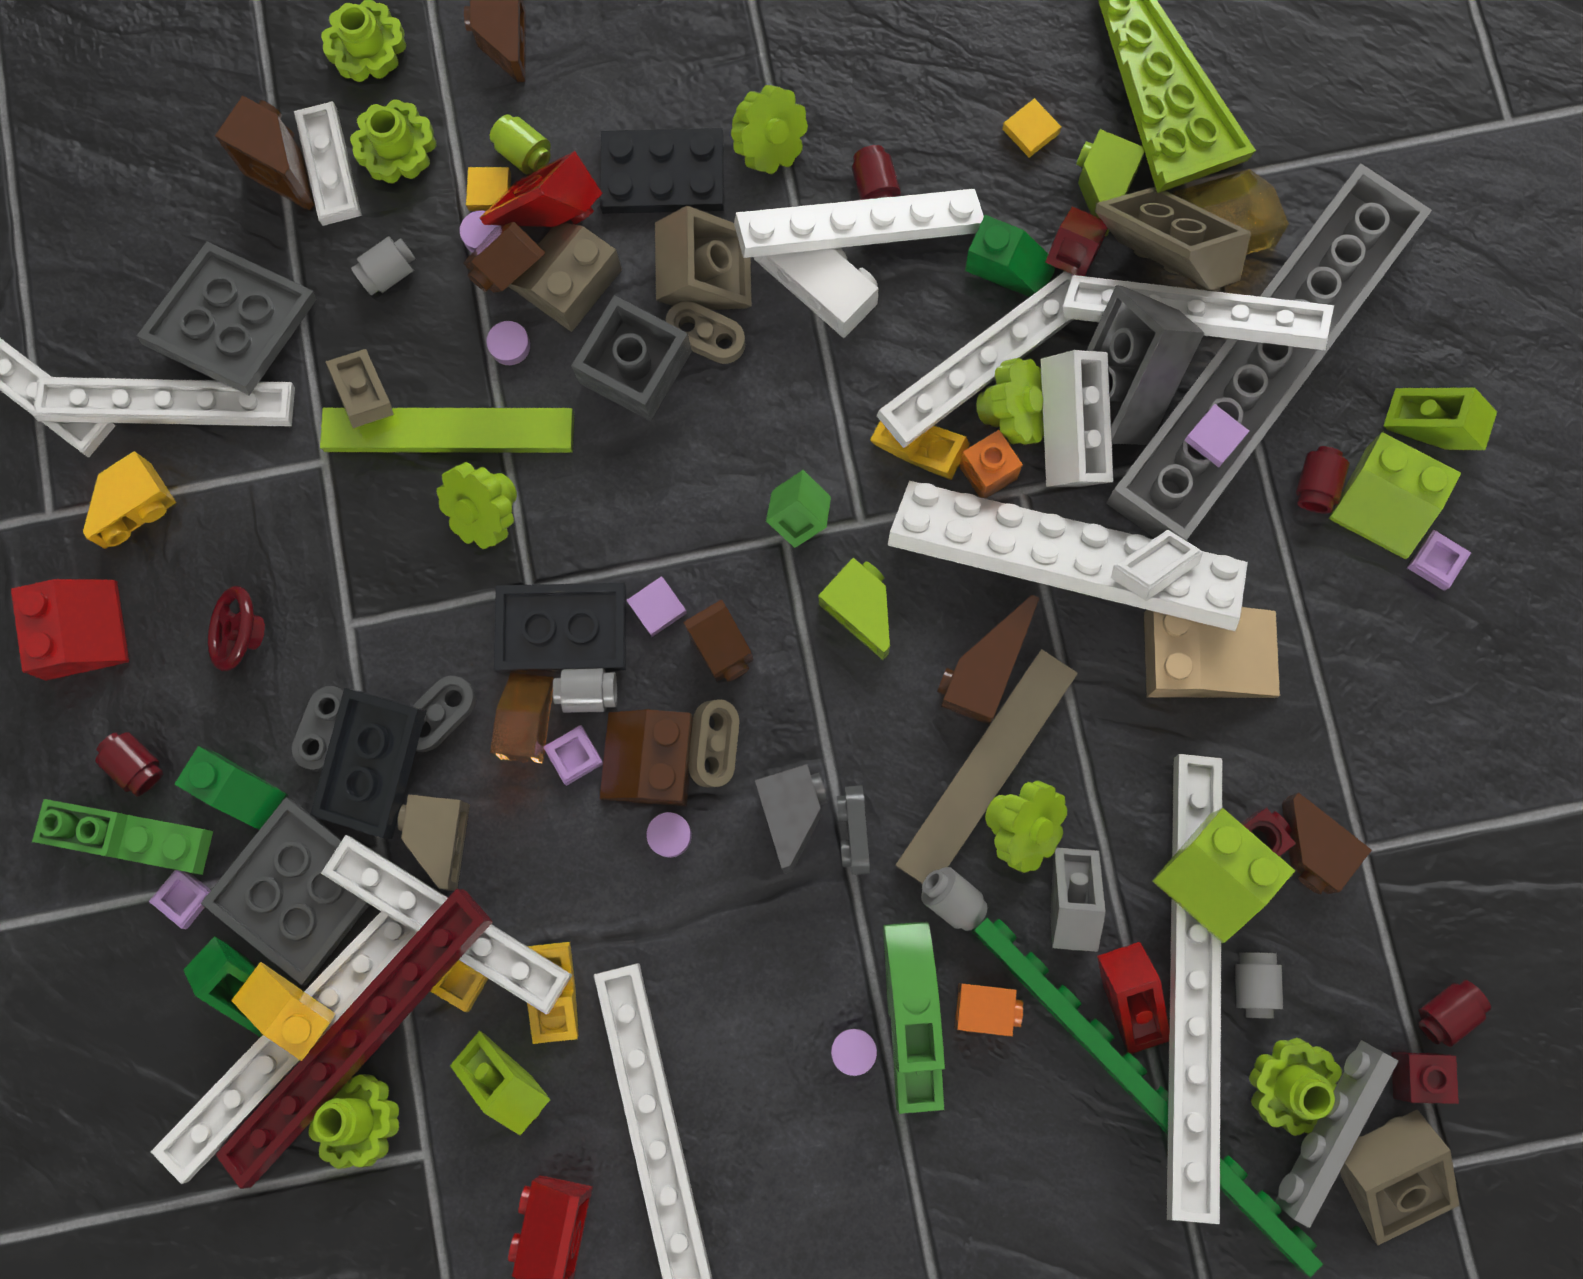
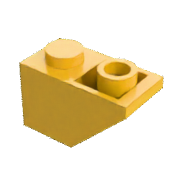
[83,451,176,549]

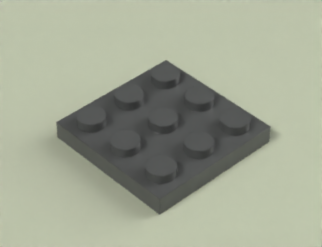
[137,241,316,395]
[200,797,370,985]

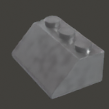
[1087,285,1204,445]

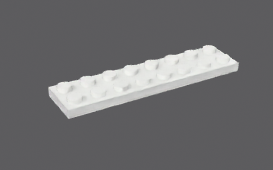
[888,480,1248,631]

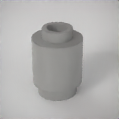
[351,236,416,296]
[553,668,617,713]
[921,867,987,931]
[1235,953,1283,1018]

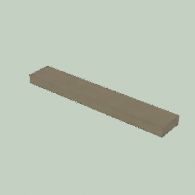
[895,649,1078,885]

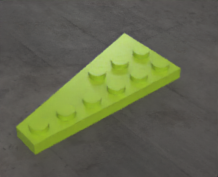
[1098,0,1256,193]

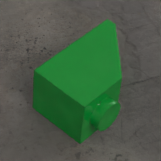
[965,215,1056,297]
[174,746,289,830]
[183,936,263,1037]

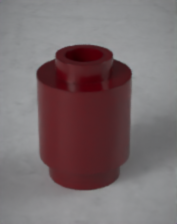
[852,145,901,200]
[1296,446,1350,513]
[95,732,163,796]
[1418,980,1491,1047]

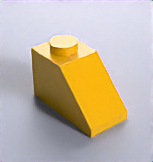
[231,962,336,1061]

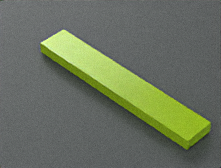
[320,408,574,453]

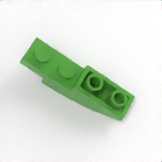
[32,799,213,875]
[883,921,945,1114]

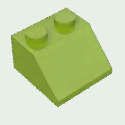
[1328,432,1461,559]
[1152,808,1295,943]

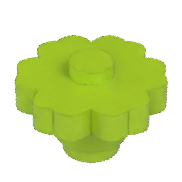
[321,0,406,82]
[731,85,808,174]
[350,99,436,183]
[976,357,1044,445]
[437,462,517,549]
[985,780,1067,873]
[1249,1038,1342,1136]
[309,1074,399,1169]

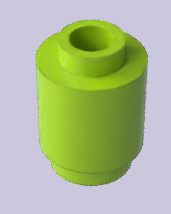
[490,114,551,174]

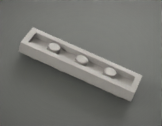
[1275,1040,1398,1228]

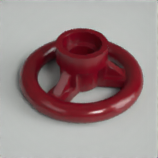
[208,586,265,671]

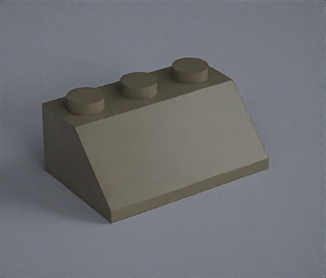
[1095,187,1251,291]

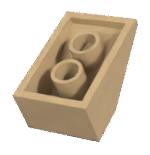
[1144,607,1280,698]

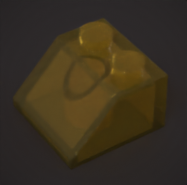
[1171,169,1289,255]

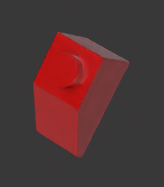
[1097,942,1170,1054]

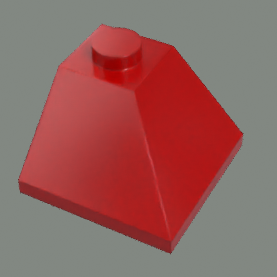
[480,151,603,227]

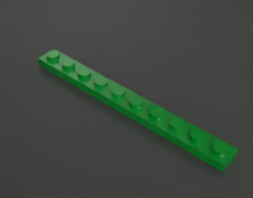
[971,918,1323,1278]

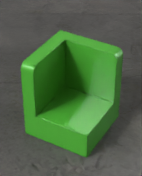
[766,470,831,548]

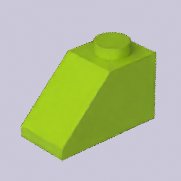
[1076,129,1145,236]
[1383,388,1497,450]
[818,558,890,660]
[450,1031,551,1136]

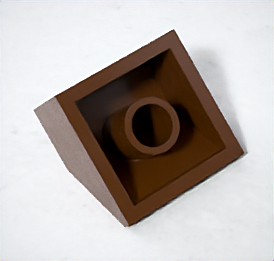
[215,95,314,211]
[599,709,693,806]

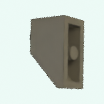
[398,794,470,891]

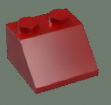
[11,579,129,681]
[508,1175,593,1279]

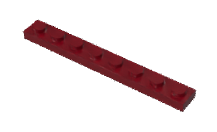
[215,889,493,1189]

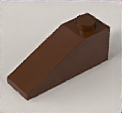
[937,595,1040,725]

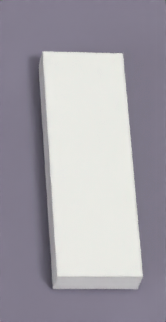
[294,101,362,226]

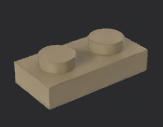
[326,349,394,428]

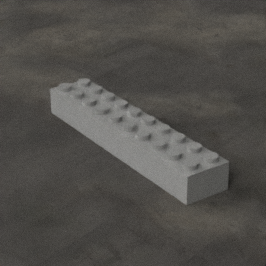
[1106,163,1432,541]

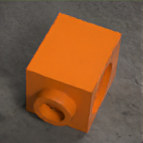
[959,430,1023,499]
[954,983,1023,1037]

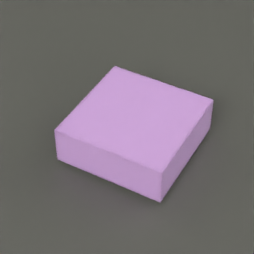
[1184,404,1249,468]
[1407,530,1471,591]
[627,576,687,637]
[544,725,603,786]
[149,870,211,929]

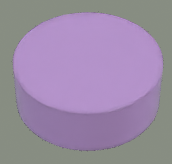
[460,210,501,252]
[487,321,530,365]
[647,812,692,858]
[831,1029,877,1076]

